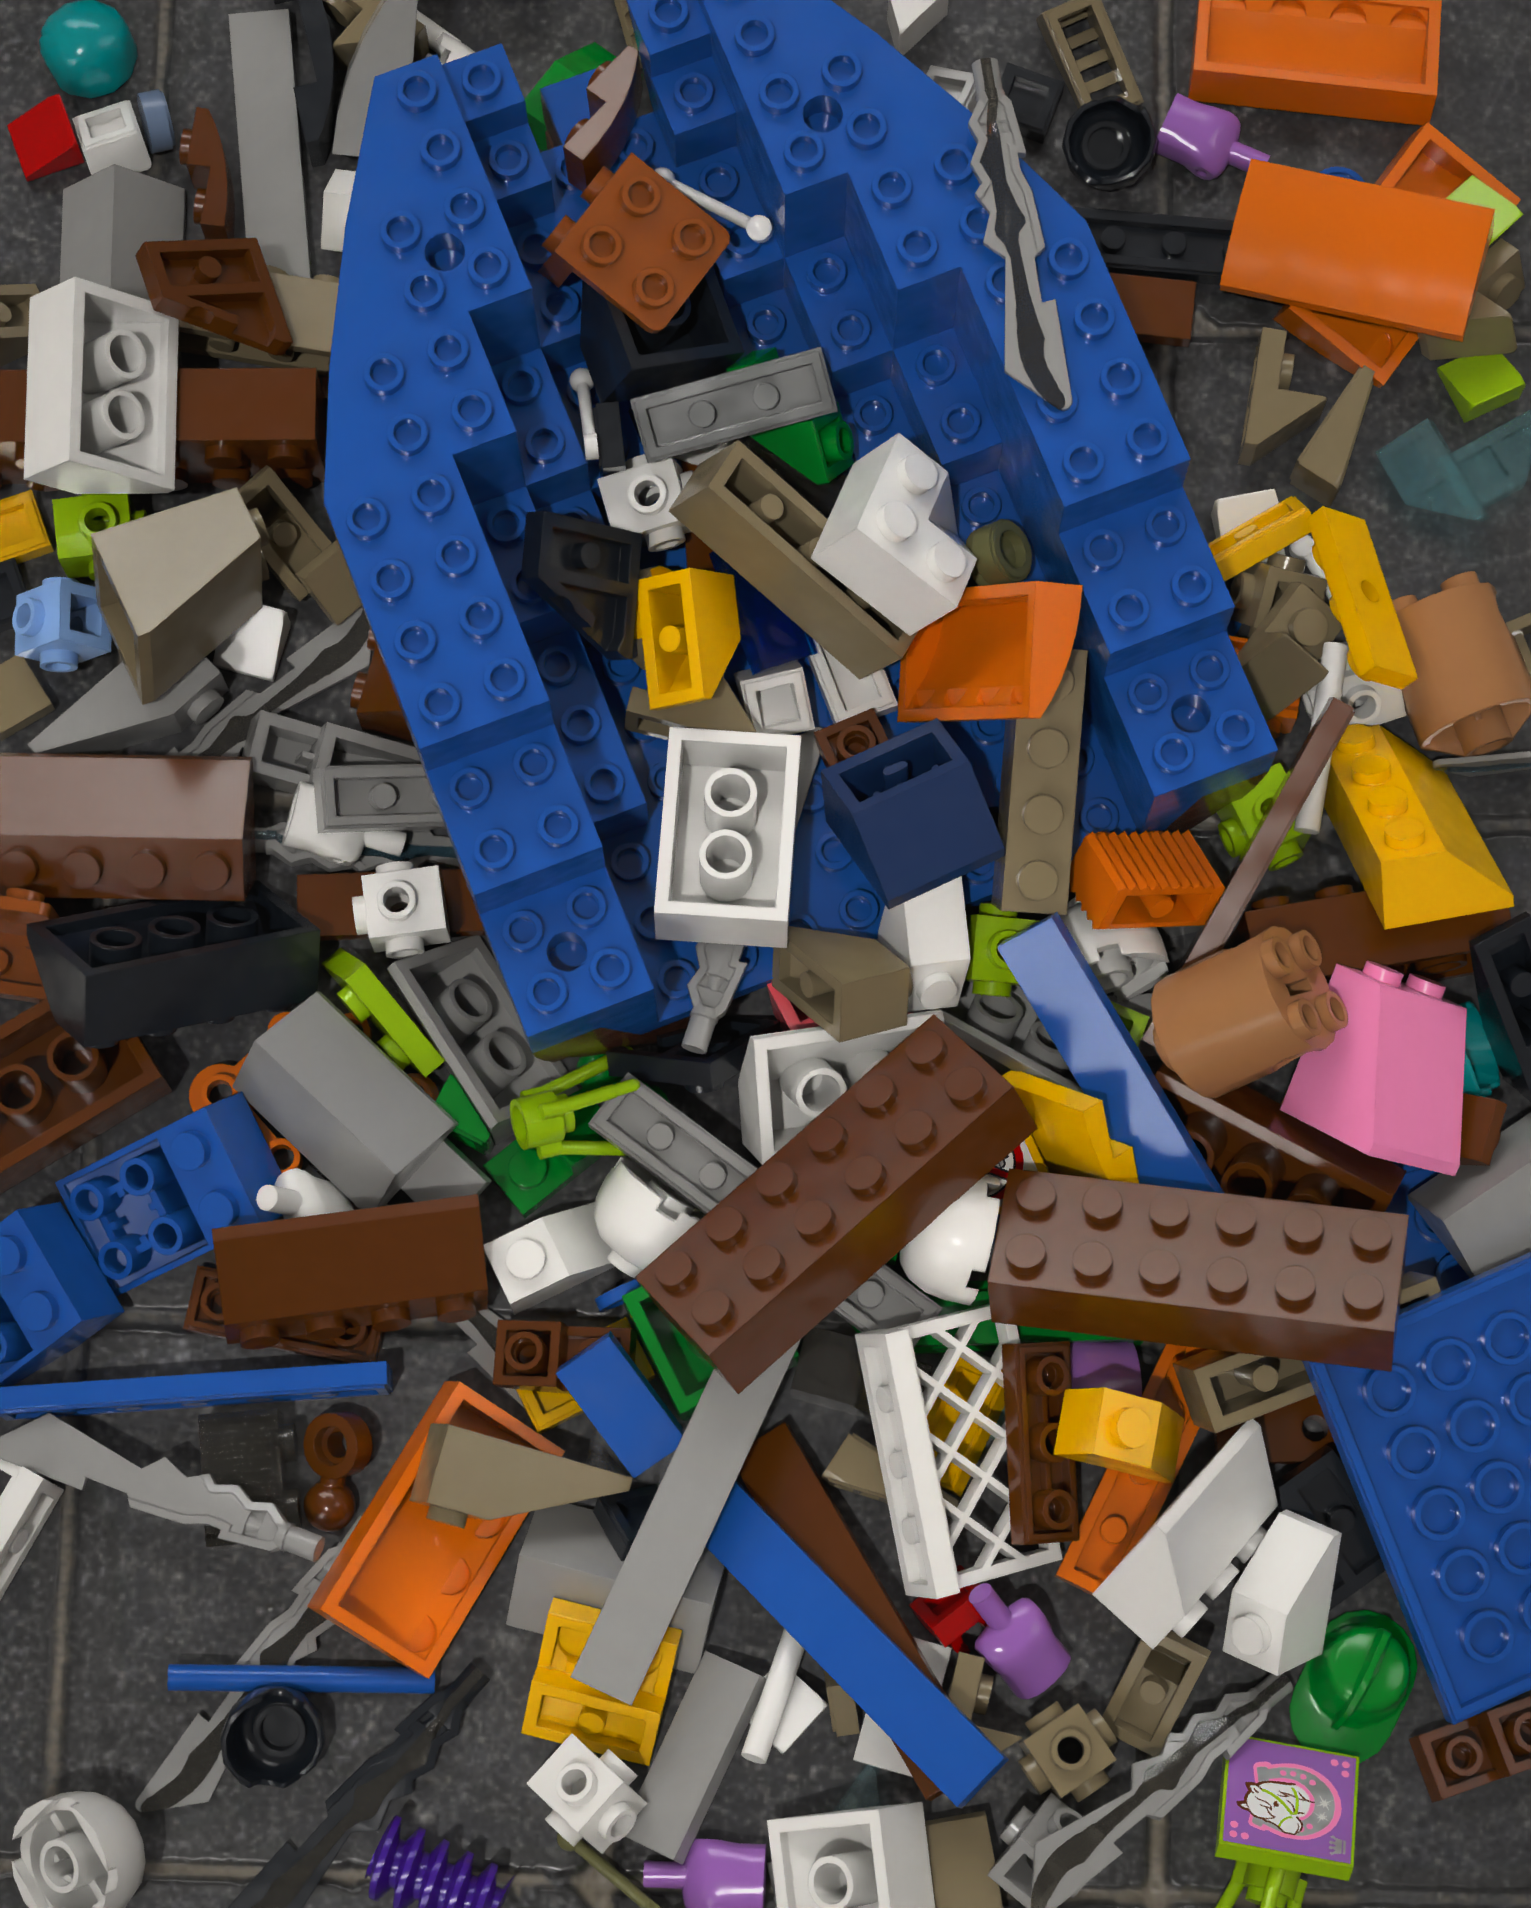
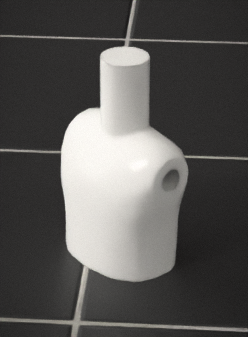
[282,781,406,866]
[256,1168,354,1219]

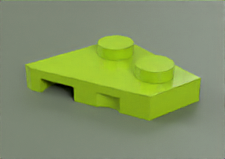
[321,948,444,1078]

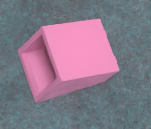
[1280,961,1467,1176]

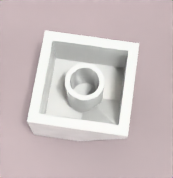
[811,433,977,636]

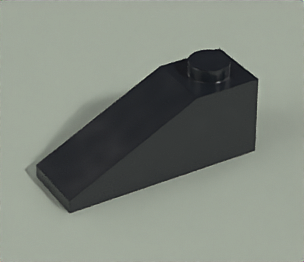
[1468,911,1531,1102]

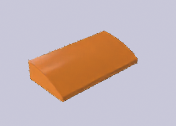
[1188,0,1442,126]
[1273,122,1521,388]
[1220,159,1495,342]
[897,581,1083,723]
[307,1381,565,1679]

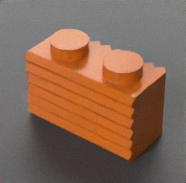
[1069,829,1226,929]

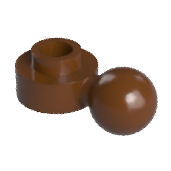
[303,1411,373,1532]

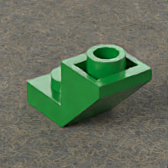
[727,347,854,485]

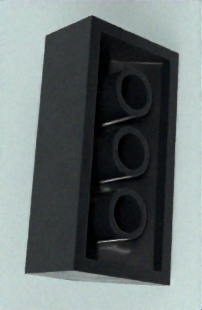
[27,880,321,1049]

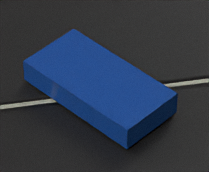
[556,1331,685,1478]

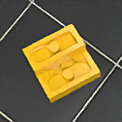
[1002,1070,1139,1183]
[521,1597,682,1766]

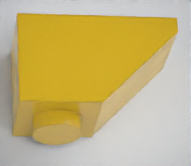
[637,567,741,711]
[1053,1387,1184,1483]

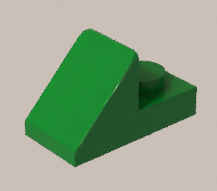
[483,1088,607,1219]

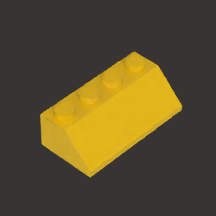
[1324,724,1514,930]

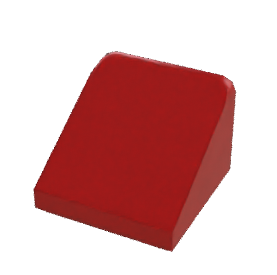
[7,93,85,182]

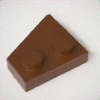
[135,238,293,356]

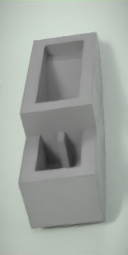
[332,0,418,157]
[242,710,421,794]

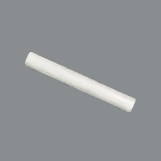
[1294,642,1349,835]
[741,1628,805,1764]

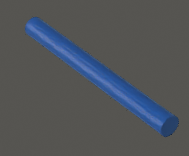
[167,1664,435,1694]

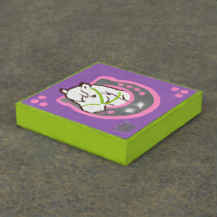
[1215,1737,1359,1881]

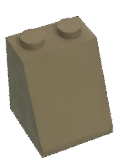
[91,487,269,705]

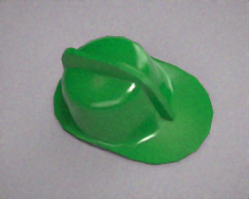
[1289,1610,1418,1764]

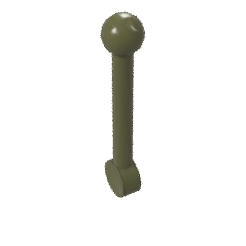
[556,1833,662,1908]

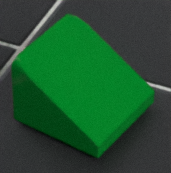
[436,1074,494,1155]

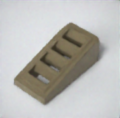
[1036,0,1144,109]
[1289,365,1375,507]
[821,1433,959,1521]

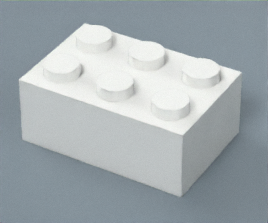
[654,727,801,948]

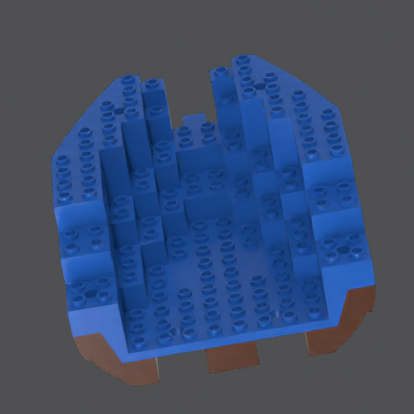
[324,0,1278,1062]

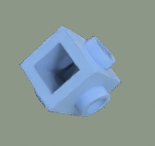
[12,577,112,672]

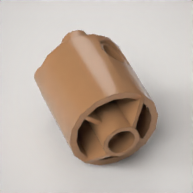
[1392,571,1531,757]
[1151,926,1348,1098]

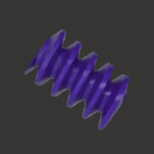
[364,1815,516,1908]

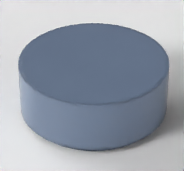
[137,89,175,154]

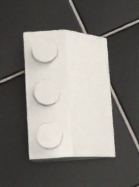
[23,277,179,494]
[738,1010,944,1165]
[1092,1419,1278,1649]
[767,1802,935,1908]

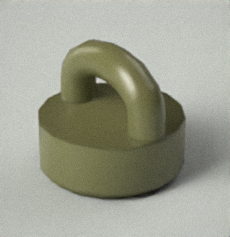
[966,519,1032,586]

